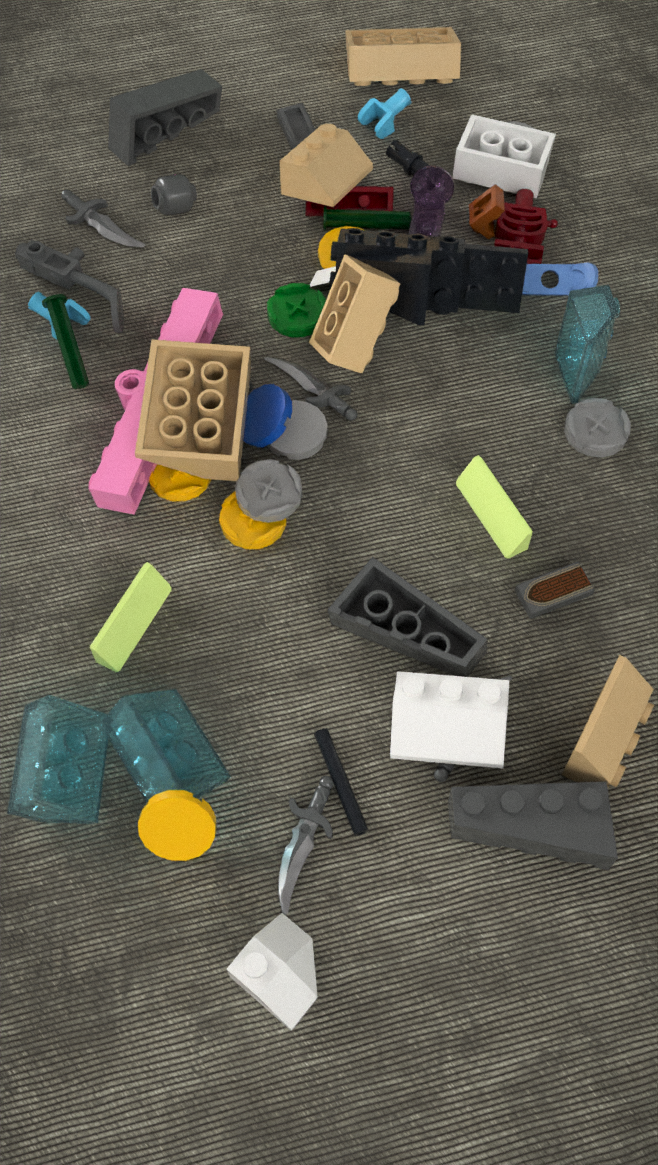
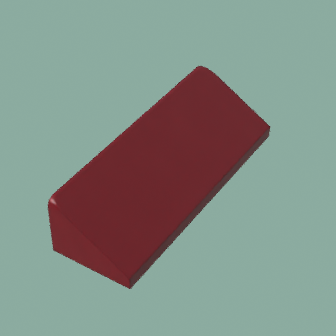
[305,186,394,217]

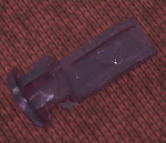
[409,166,454,237]

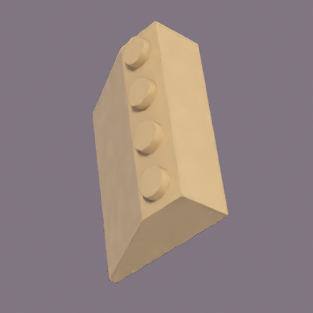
[345,27,461,86]
[135,339,251,481]

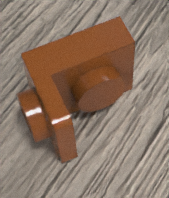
[469,184,505,240]

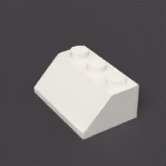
[453,115,556,199]
[390,671,510,769]

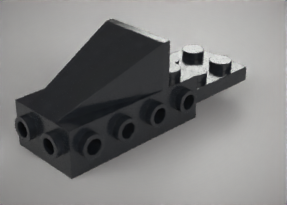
[329,228,528,326]

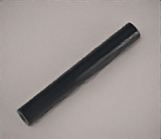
[314,728,369,836]

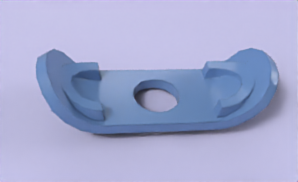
[522,262,599,296]

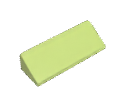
[456,455,533,558]
[90,562,172,672]

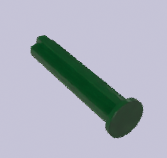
[323,206,411,230]
[42,294,89,389]

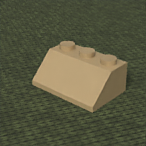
[280,124,373,207]
[309,254,400,373]
[562,655,654,787]

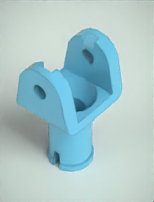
[358,88,411,139]
[28,292,91,339]

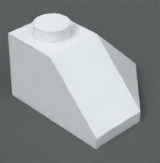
[227,913,318,1031]

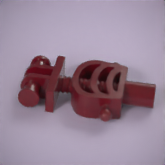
[494,189,558,264]

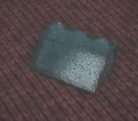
[554,285,620,404]
[100,689,231,803]
[7,695,111,824]

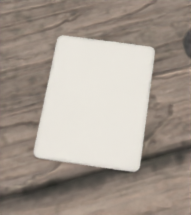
[310,266,336,287]

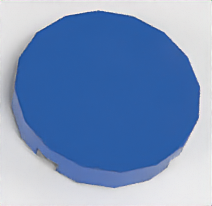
[243,384,292,448]

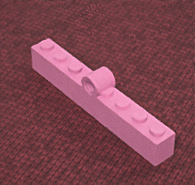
[89,288,223,515]

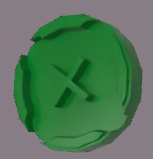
[267,283,326,338]

